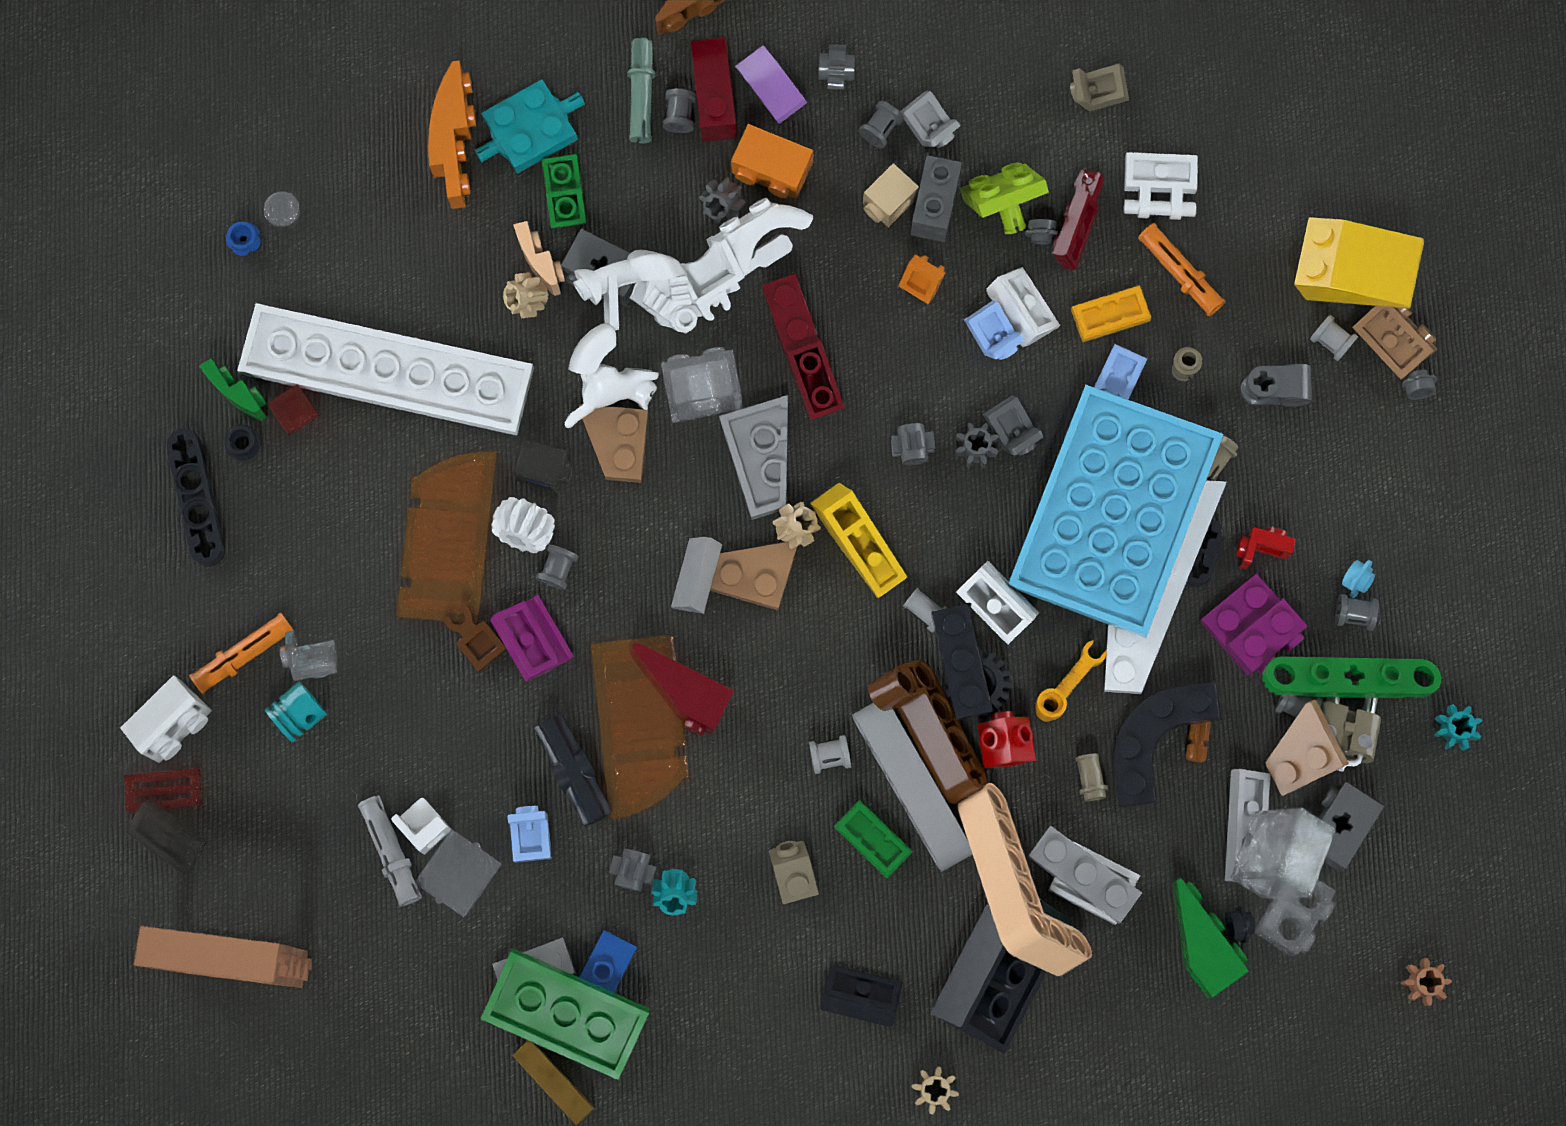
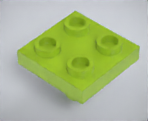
[960,163,1049,234]

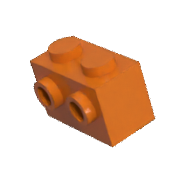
[731,124,813,199]

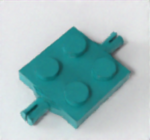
[474,79,585,174]

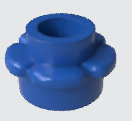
[226,222,261,256]

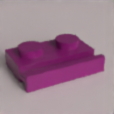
[490,595,574,682]

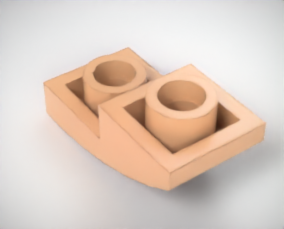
[513,221,565,296]

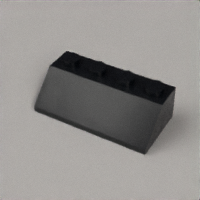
[931,899,1072,1054]

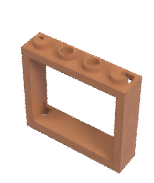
[134,926,312,988]

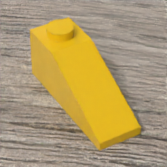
[810,483,907,598]

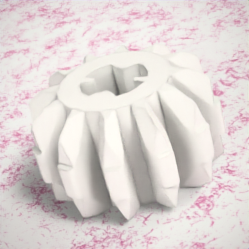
[491,497,555,553]

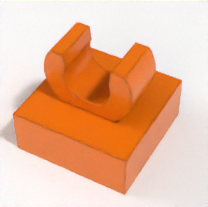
[898,254,945,304]

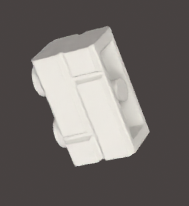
[956,561,1039,644]

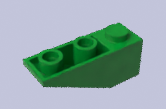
[1172,878,1249,999]

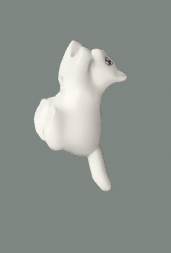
[565,364,659,428]

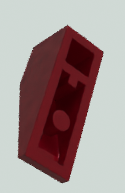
[691,37,737,142]
[629,641,734,736]

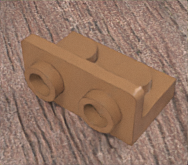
[1353,306,1437,380]

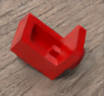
[1236,527,1296,570]

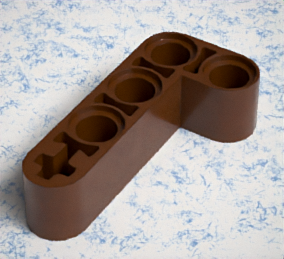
[868,660,987,804]

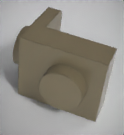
[1070,64,1129,112]
[769,841,819,904]

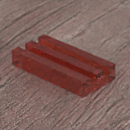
[124,768,202,813]

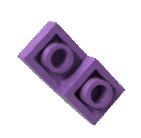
[736,45,807,124]

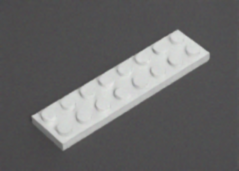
[237,303,534,435]

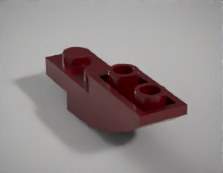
[761,274,845,421]

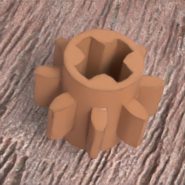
[1401,958,1452,1006]

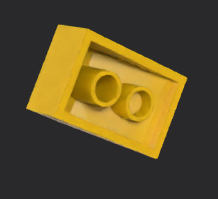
[1294,217,1424,308]

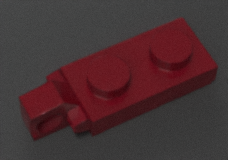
[1053,170,1105,271]

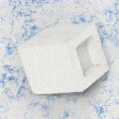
[391,798,452,855]

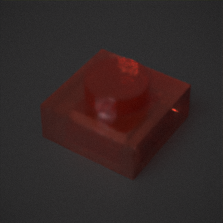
[268,384,319,436]

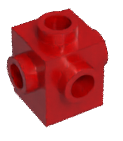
[977,711,1036,768]

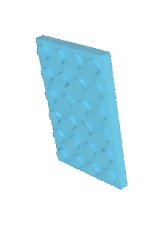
[1008,385,1223,638]

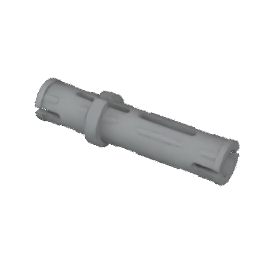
[358,796,422,907]

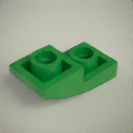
[542,154,587,229]
[199,358,267,421]

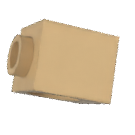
[863,163,919,227]

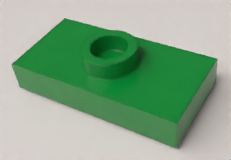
[834,800,913,879]

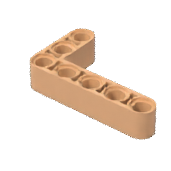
[958,783,1092,976]

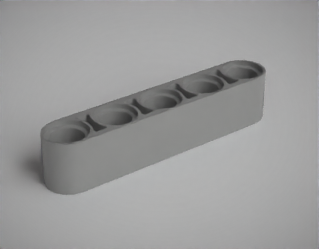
[852,703,973,872]

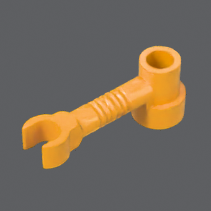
[1035,640,1107,722]

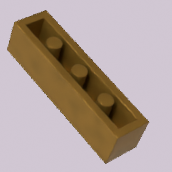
[512,1040,595,1125]

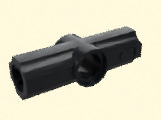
[534,714,612,827]

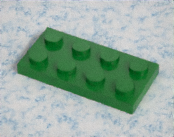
[481,948,650,1080]

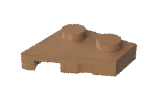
[579,404,649,483]
[710,542,798,611]
[1265,700,1349,796]

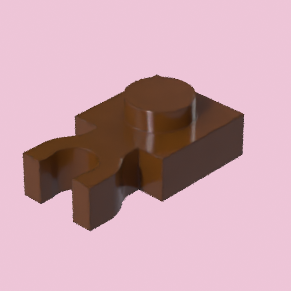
[443,604,507,672]

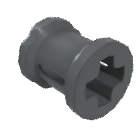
[663,89,696,133]
[858,101,904,148]
[535,545,579,591]
[1335,594,1379,631]
[1274,682,1323,717]

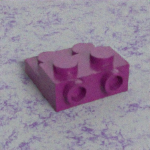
[1200,573,1307,677]

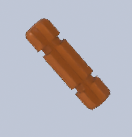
[1185,722,1211,763]

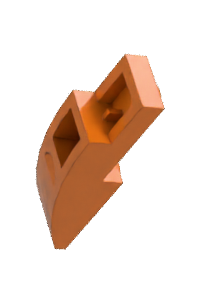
[428,60,476,209]

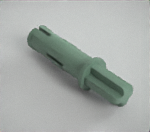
[627,38,656,143]

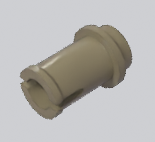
[1172,347,1202,381]
[1207,435,1238,481]
[1075,753,1109,802]

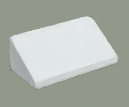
[986,267,1060,347]

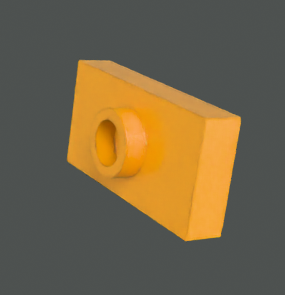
[1071,285,1151,343]

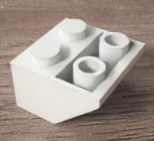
[120,675,212,763]

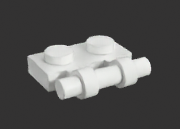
[1123,152,1198,220]

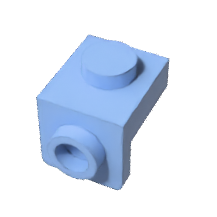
[964,300,1024,360]
[507,806,552,863]

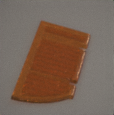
[396,452,497,624]
[591,635,689,820]

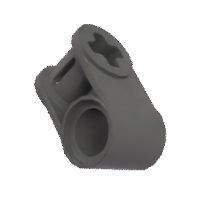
[1240,364,1313,407]

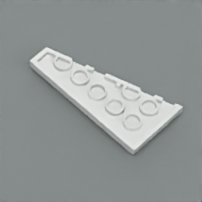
[1104,481,1226,694]

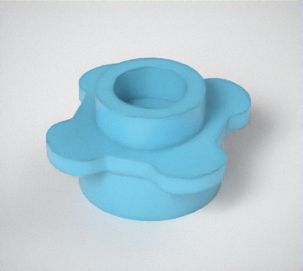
[1342,560,1375,598]

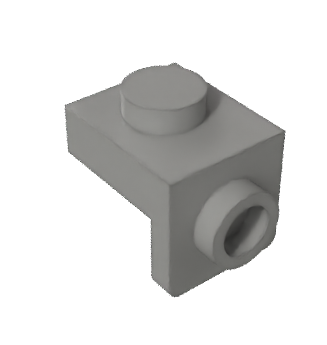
[900,91,960,148]

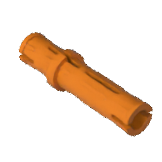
[1138,223,1225,316]
[189,613,294,694]

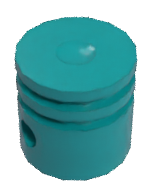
[265,681,327,743]

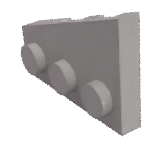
[719,395,788,520]

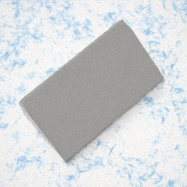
[671,537,722,614]

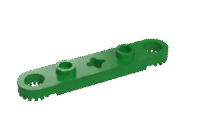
[1262,657,1441,699]

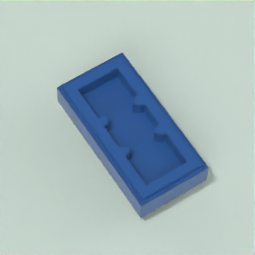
[580,930,638,993]

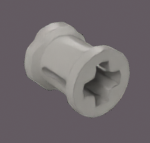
[1310,314,1358,362]
[809,735,851,774]

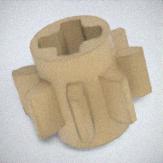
[503,272,548,318]
[773,502,821,549]
[911,1067,959,1114]

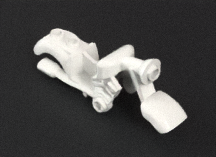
[568,198,813,375]

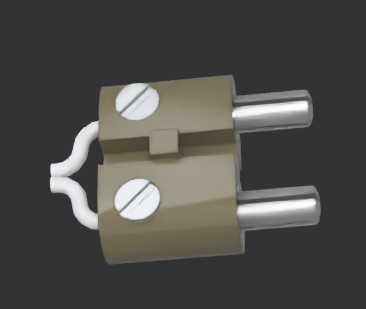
[1320,697,1381,771]

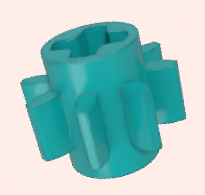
[1434,704,1482,751]
[651,869,697,915]

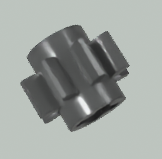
[818,44,855,90]
[699,177,746,223]
[891,423,935,465]
[955,423,999,468]
[609,848,656,892]

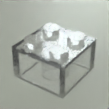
[661,347,743,423]
[1230,808,1336,899]

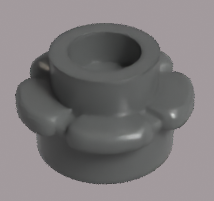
[1024,219,1059,245]
[1402,370,1437,400]

